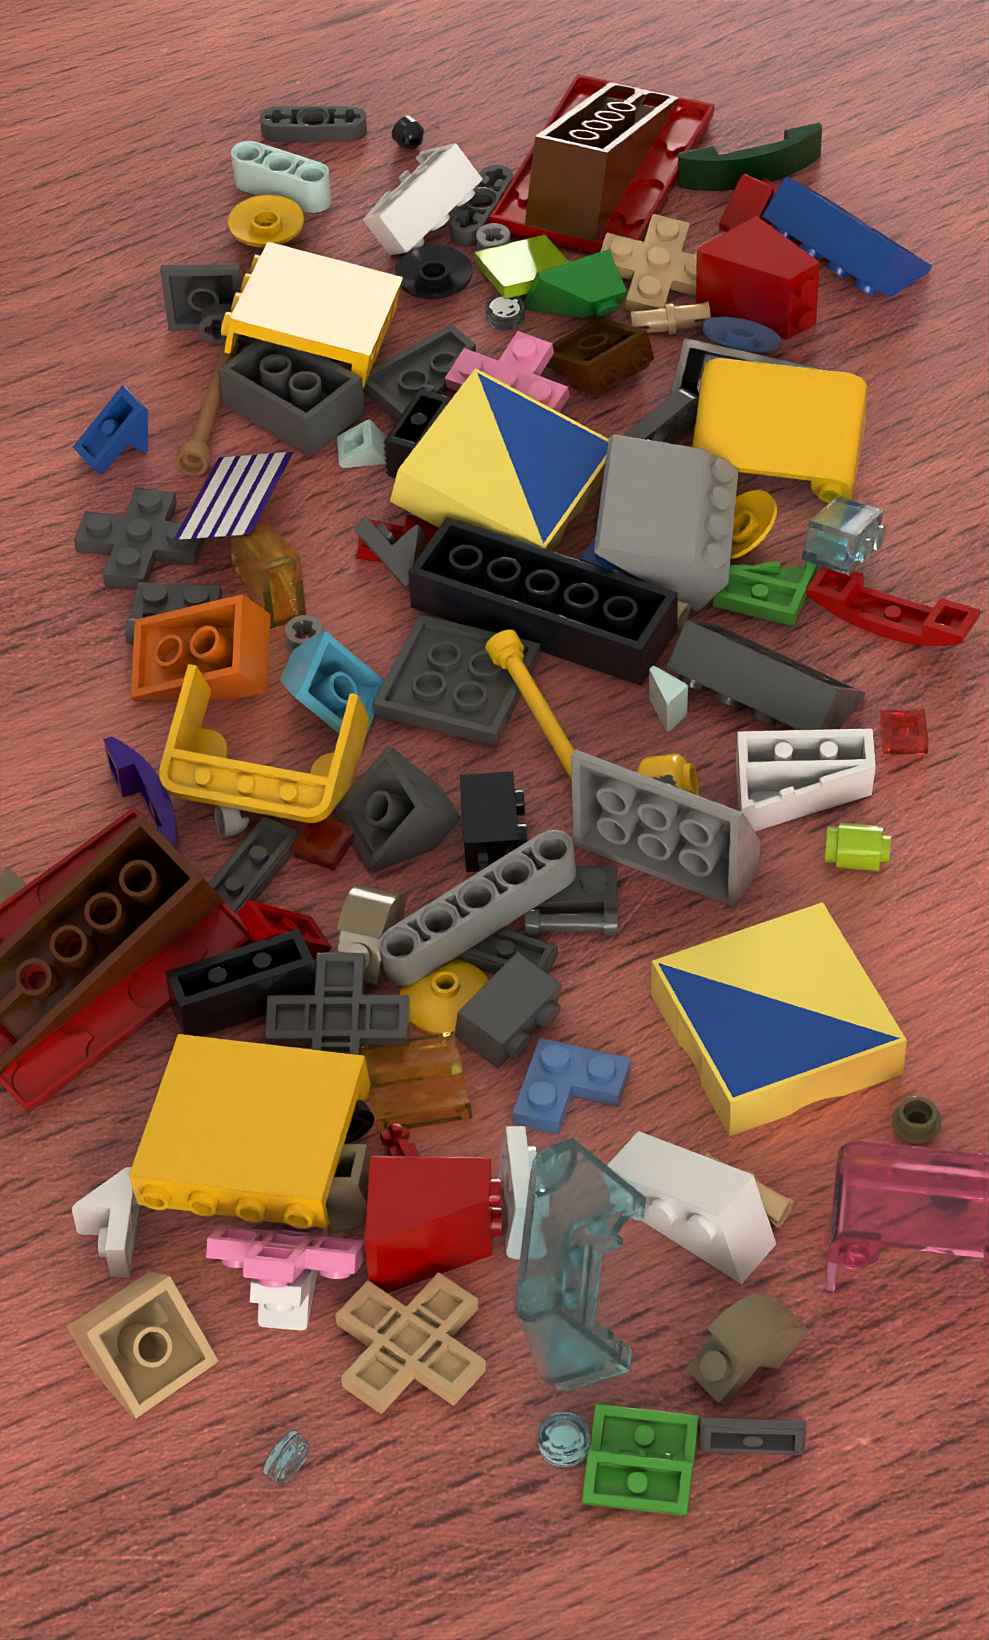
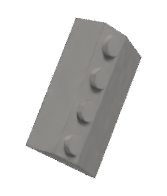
[594,434,738,612]
[571,749,761,908]

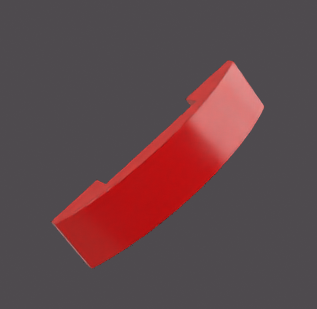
[806,562,980,646]

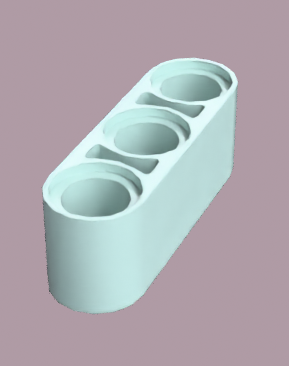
[231,141,332,213]

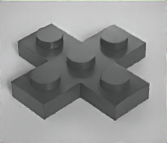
[74,488,206,589]
[265,953,410,1055]

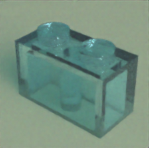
[801,496,886,575]

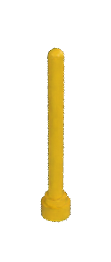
[485,630,575,780]

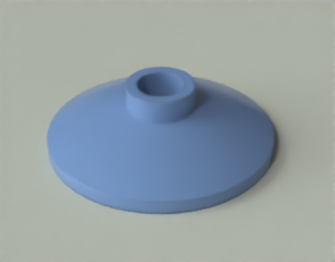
[702,317,781,354]

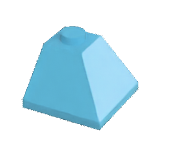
[280,631,385,736]

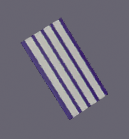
[173,451,294,540]

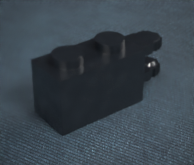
[460,771,528,884]

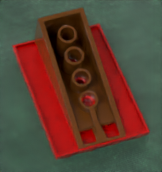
[489,74,715,254]
[0,807,252,1113]

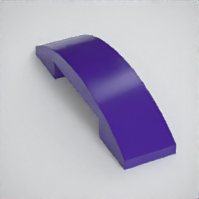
[103,736,181,854]

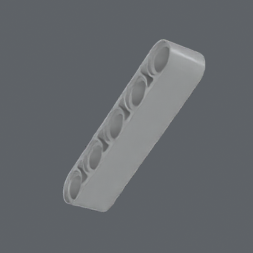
[379,830,577,986]

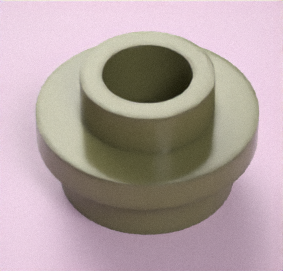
[892,1096,942,1144]

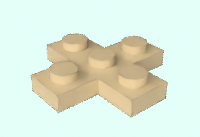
[601,214,697,312]
[335,1272,486,1414]

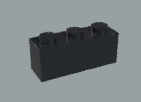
[165,928,316,1036]

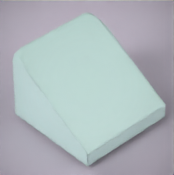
[337,419,386,468]
[649,665,688,732]

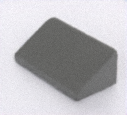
[700,1417,806,1455]

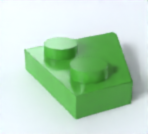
[713,558,819,627]

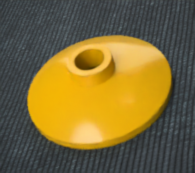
[228,195,304,247]
[730,490,777,560]
[400,959,489,1036]

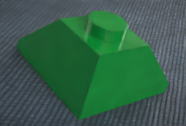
[523,249,627,318]

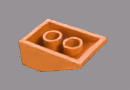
[130,594,271,701]

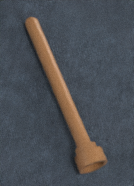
[176,340,239,476]

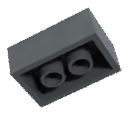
[219,339,365,457]

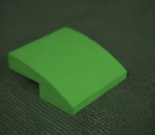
[582,1404,699,1517]

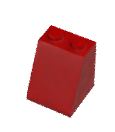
[696,216,820,340]
[364,1156,503,1293]

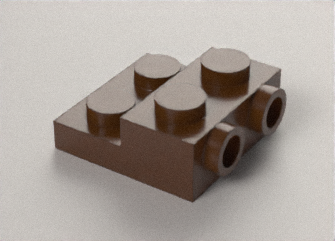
[546,317,655,395]

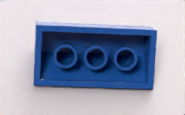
[762,176,932,297]

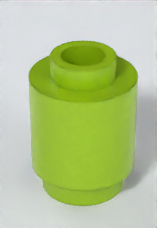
[825,823,891,871]

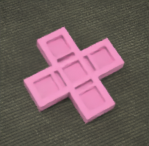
[445,331,570,413]
[206,1223,366,1287]

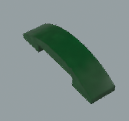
[677,122,822,191]

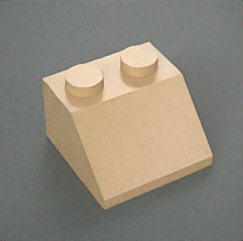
[67,1271,219,1419]

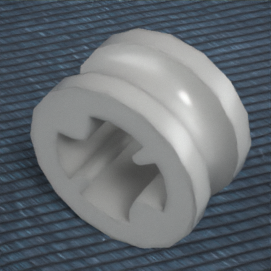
[476,223,510,251]
[285,615,323,652]

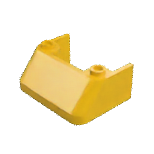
[159,664,370,823]

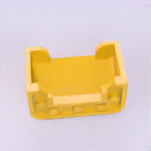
[692,358,867,504]

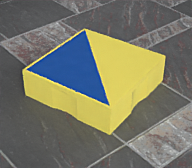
[390,368,608,552]
[651,902,907,1137]

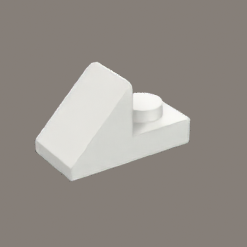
[72,1167,140,1278]
[250,1269,318,1331]

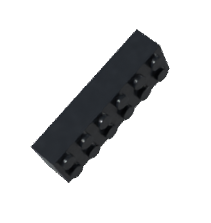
[408,517,678,685]

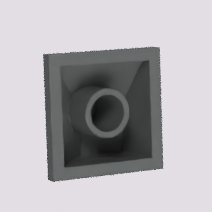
[160,264,246,330]
[334,746,461,872]

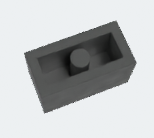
[454,952,562,1069]

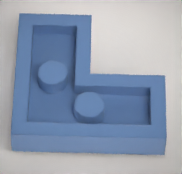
[512,1038,631,1134]

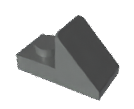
[353,517,427,593]

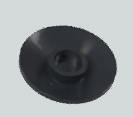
[395,245,473,299]

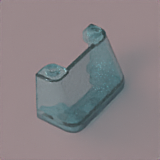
[515,1137,646,1392]

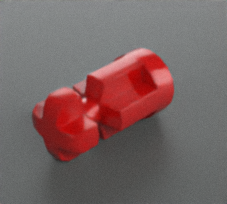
[380,1123,420,1157]

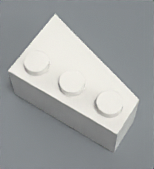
[363,143,483,256]
[736,729,876,832]
[603,1131,776,1284]

